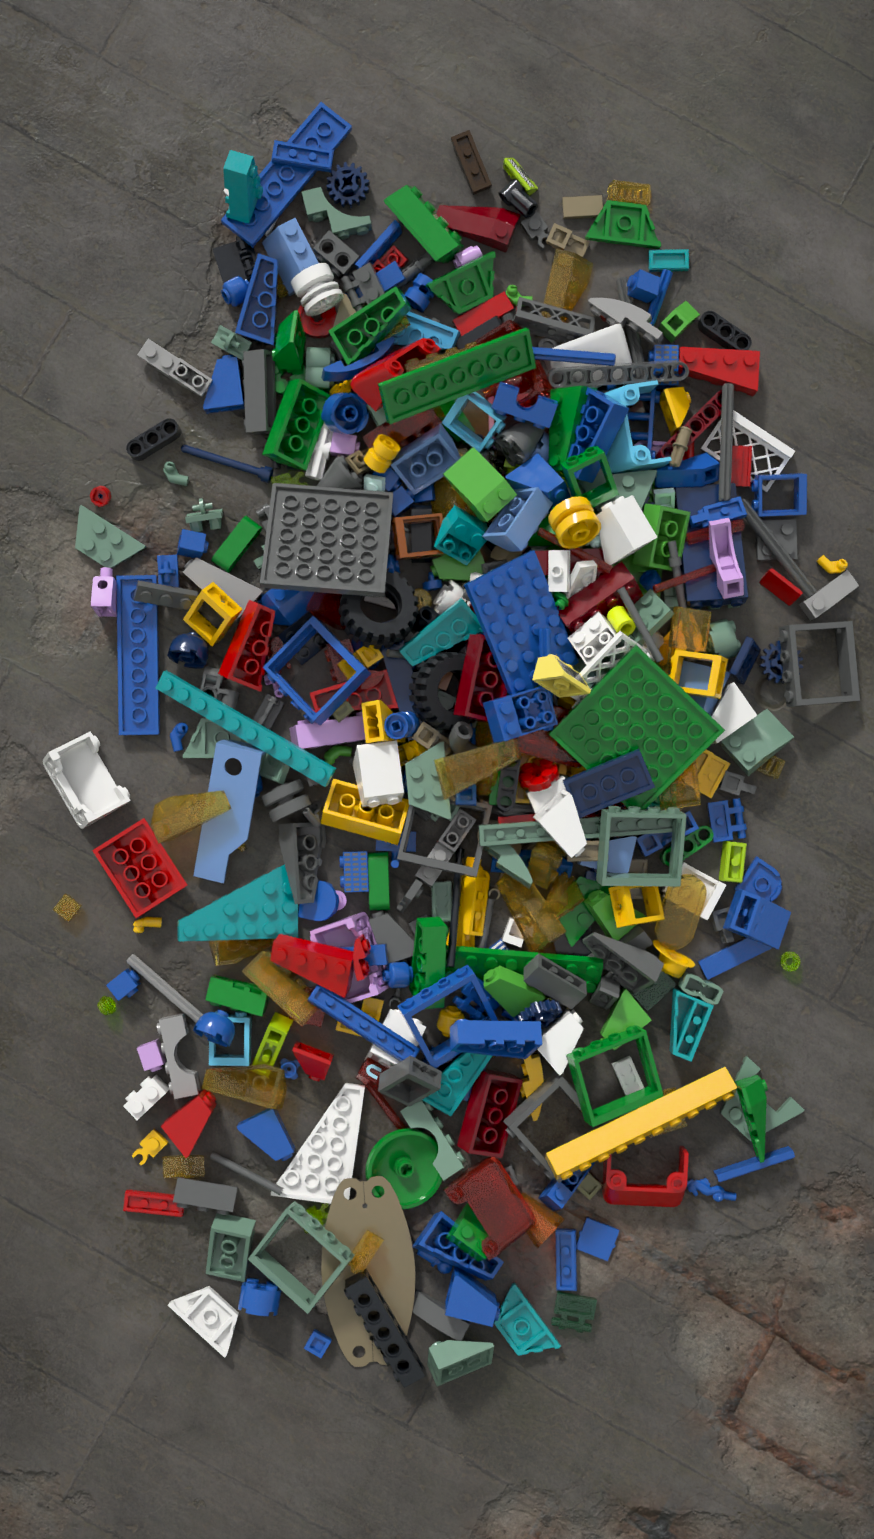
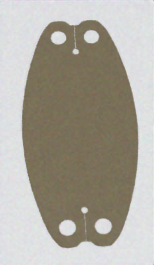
[321,1176,415,1367]

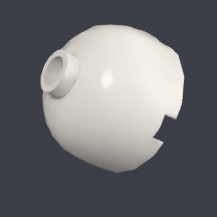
[433,580,466,615]

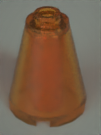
[509,1192,565,1249]

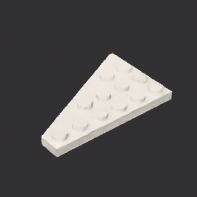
[271,1083,365,1204]

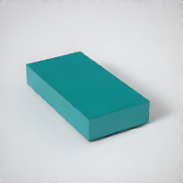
[648,249,689,272]

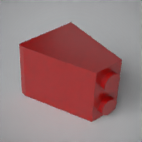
[161,1089,217,1158]

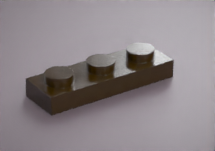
[451,130,492,195]

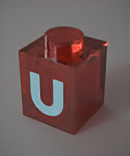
[355,1057,389,1090]

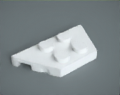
[168,1286,239,1358]

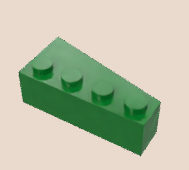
[329,286,412,365]
[548,386,597,473]
[409,917,448,1009]

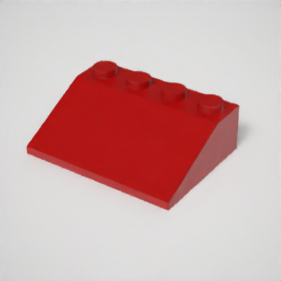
[92,818,188,918]

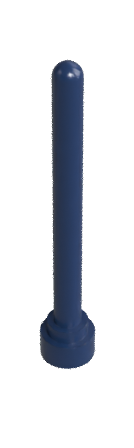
[181,445,274,483]

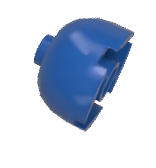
[193,1010,235,1047]

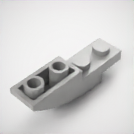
[588,298,663,345]
[137,339,213,397]
[415,809,476,887]

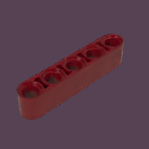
[656,390,722,466]

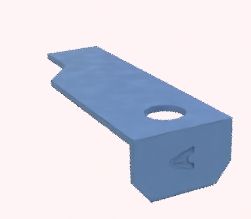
[193,740,266,884]

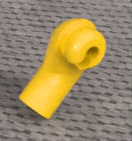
[816,555,848,574]
[133,917,162,933]

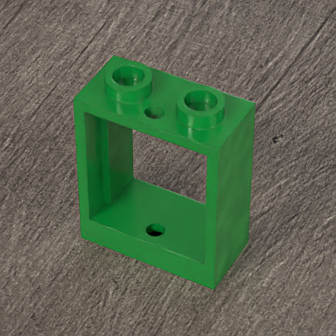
[561,446,619,507]

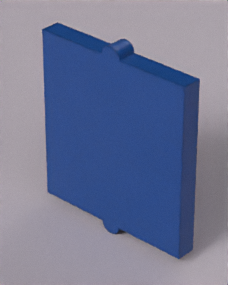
[576,1217,620,1261]

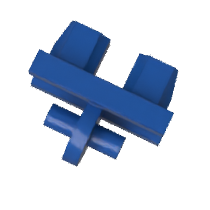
[157,554,180,588]

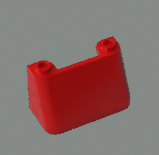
[350,338,441,411]

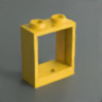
[183,582,243,646]
[669,650,728,699]
[609,886,665,928]

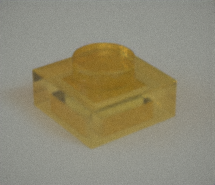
[53,893,82,922]

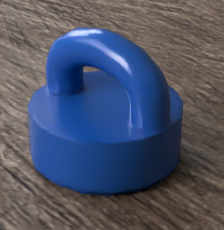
[640,569,661,591]
[422,572,443,591]

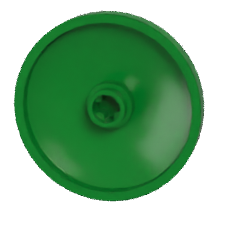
[366,1128,443,1209]

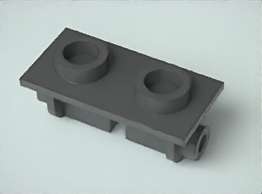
[253,693,285,730]

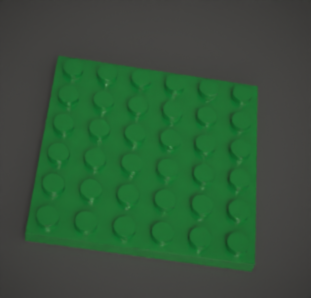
[549,645,725,810]

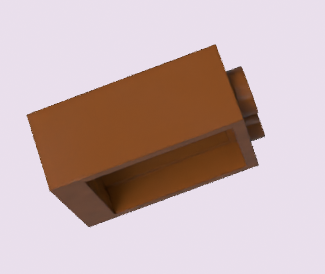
[391,513,445,561]

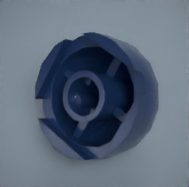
[167,632,209,669]

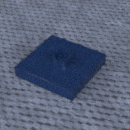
[729,636,761,685]

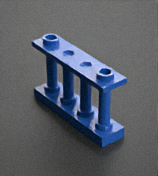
[607,385,660,460]

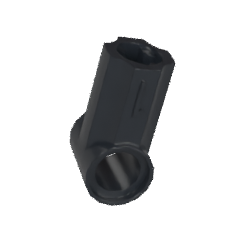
[498,179,538,218]

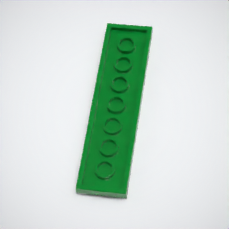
[378,327,536,424]
[445,945,603,993]

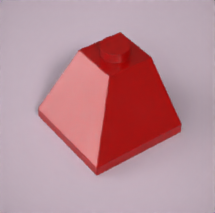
[292,1041,334,1082]

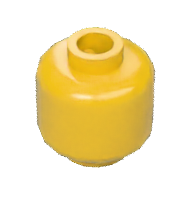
[437,1006,465,1037]

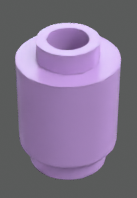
[453,245,483,269]

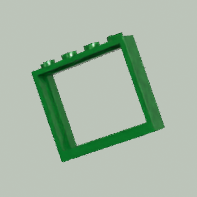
[566,1025,664,1127]

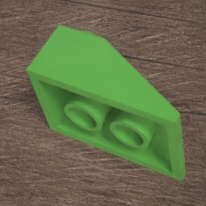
[443,447,517,522]

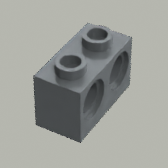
[313,230,360,278]

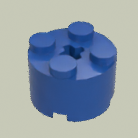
[321,393,369,434]
[238,1278,282,1316]

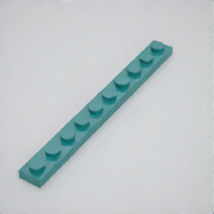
[155,670,336,787]

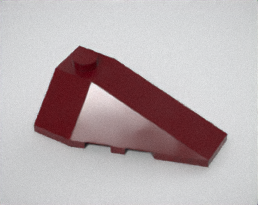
[436,205,520,252]

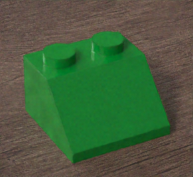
[272,310,306,370]
[446,1203,500,1261]

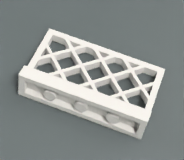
[701,410,795,492]
[570,631,655,702]

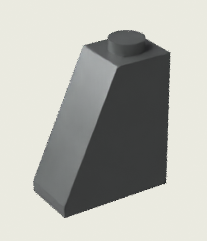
[369,910,414,966]

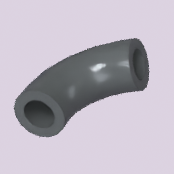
[449,721,482,766]

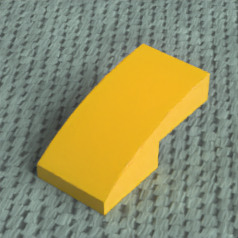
[337,645,384,680]

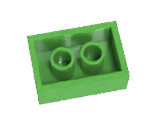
[633,504,691,571]

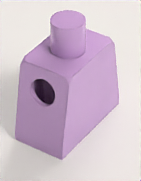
[91,567,117,617]

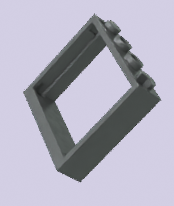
[778,621,860,707]
[397,793,492,878]
[503,1071,604,1183]

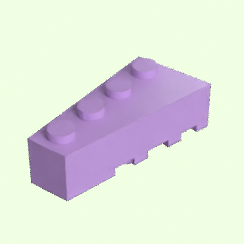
[289,712,366,749]

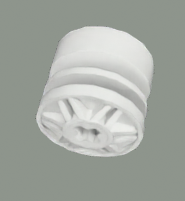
[291,263,344,316]

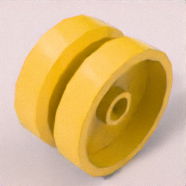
[548,496,601,549]

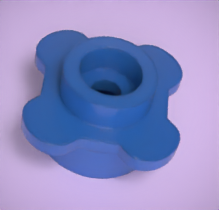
[278,1058,300,1080]

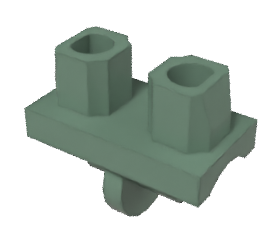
[211,325,253,360]
[185,498,223,532]

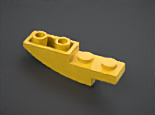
[520,1054,544,1121]

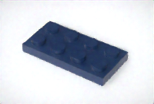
[563,749,655,818]

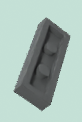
[134,580,198,610]

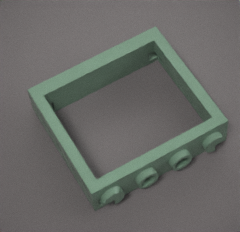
[596,806,687,887]
[248,1201,355,1314]

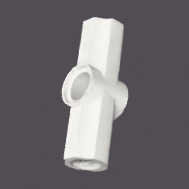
[305,423,333,481]

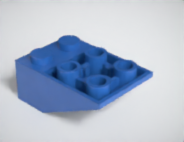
[483,686,558,743]
[723,890,791,950]

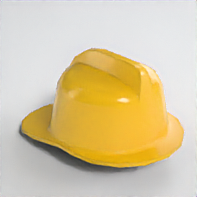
[653,940,695,978]

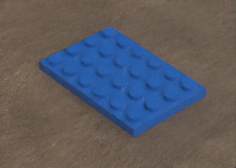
[464,550,579,695]

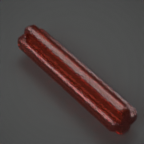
[686,519,745,544]

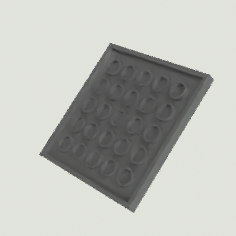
[260,483,393,597]

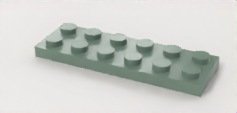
[572,589,675,689]

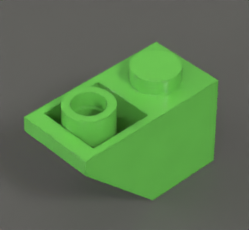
[658,301,700,343]

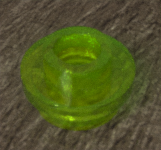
[780,951,800,972]
[97,996,116,1015]

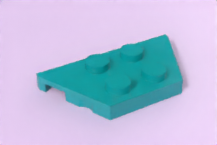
[494,1282,561,1356]

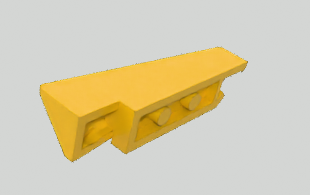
[446,857,490,947]

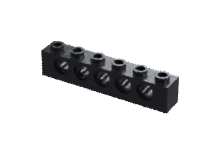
[344,1268,425,1388]

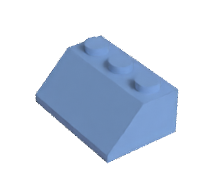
[262,218,319,296]
[391,423,461,495]
[482,487,553,552]

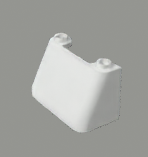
[544,324,636,389]
[43,731,131,829]

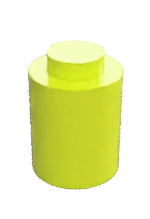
[607,606,636,636]

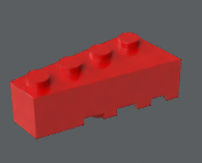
[678,347,760,396]
[218,600,275,692]
[270,934,354,998]

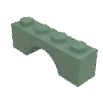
[400,1100,466,1181]

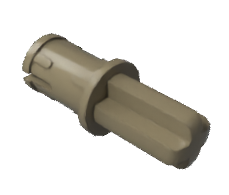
[669,426,692,468]

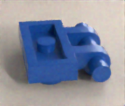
[707,798,747,843]
[452,977,500,1021]

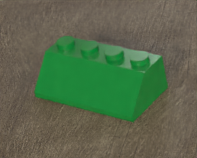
[384,185,464,264]
[262,379,331,471]

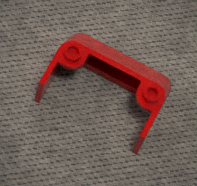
[602,1146,689,1207]

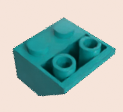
[434,505,488,565]

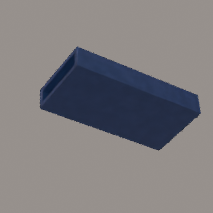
[675,483,748,609]

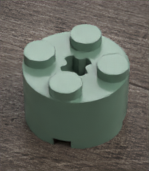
[699,618,741,663]

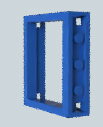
[263,616,371,726]
[397,965,498,1068]

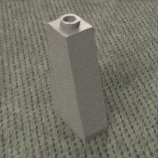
[183,557,265,623]

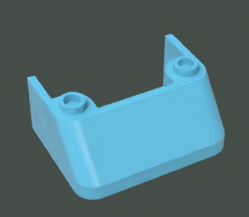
[604,380,672,474]

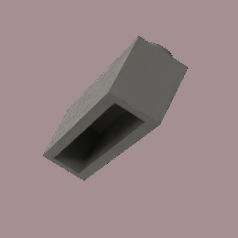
[242,349,276,435]

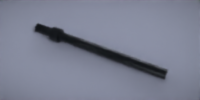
[446,848,465,968]

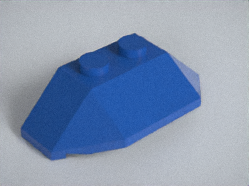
[257,589,324,626]

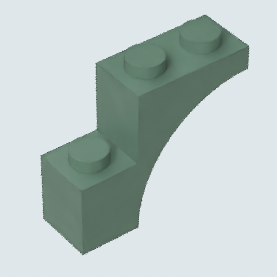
[302,187,372,240]

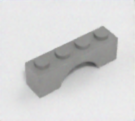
[157,1013,201,1099]

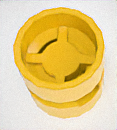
[364,434,400,473]

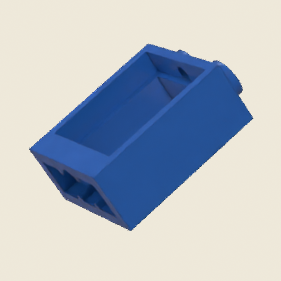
[751,473,807,517]

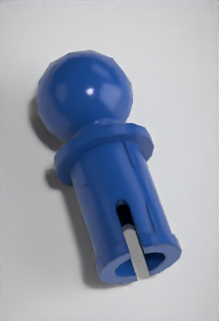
[417,1250,453,1274]

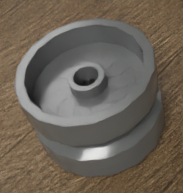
[260,779,312,823]

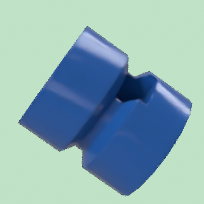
[404,273,435,312]
[384,711,420,739]

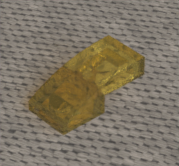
[162,1155,205,1178]

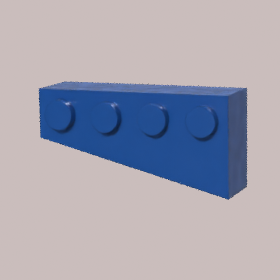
[235,253,279,347]
[568,387,629,483]
[450,1019,542,1059]
[412,1211,504,1281]

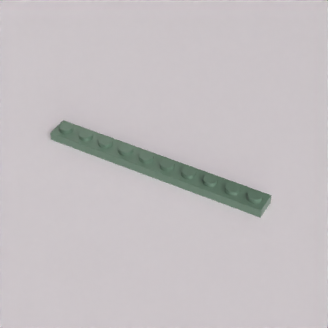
[478,816,673,846]

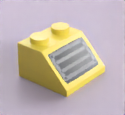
[532,654,591,698]

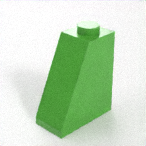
[430,550,485,583]
[583,889,646,941]
[484,966,545,1017]
[600,987,652,1051]

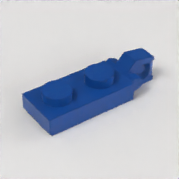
[689,496,747,528]

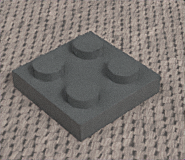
[755,519,798,561]

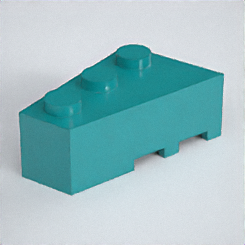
[223,150,263,224]
[669,988,714,1062]

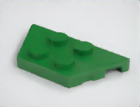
[585,200,661,249]
[426,251,496,314]
[553,876,614,947]

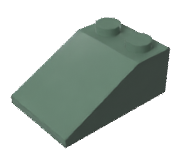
[721,709,794,776]
[206,1213,256,1282]
[427,1340,494,1386]

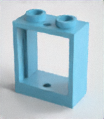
[442,391,507,453]
[209,1011,252,1066]

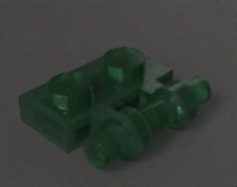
[551,1291,597,1333]

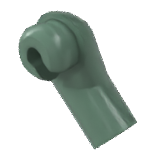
[163,461,189,486]

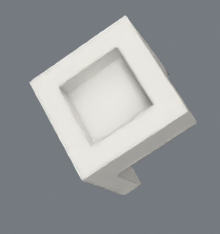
[502,917,528,947]

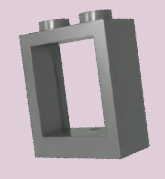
[378,1056,442,1107]

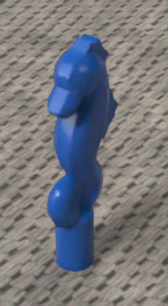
[687,1178,736,1202]

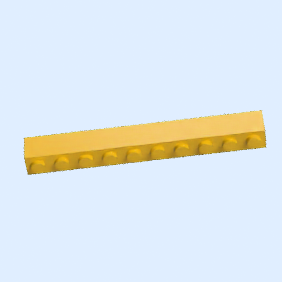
[545,1067,737,1180]

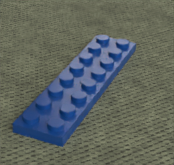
[221,102,352,248]
[116,575,160,735]

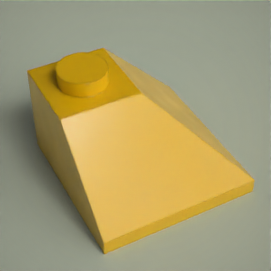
[659,387,691,436]

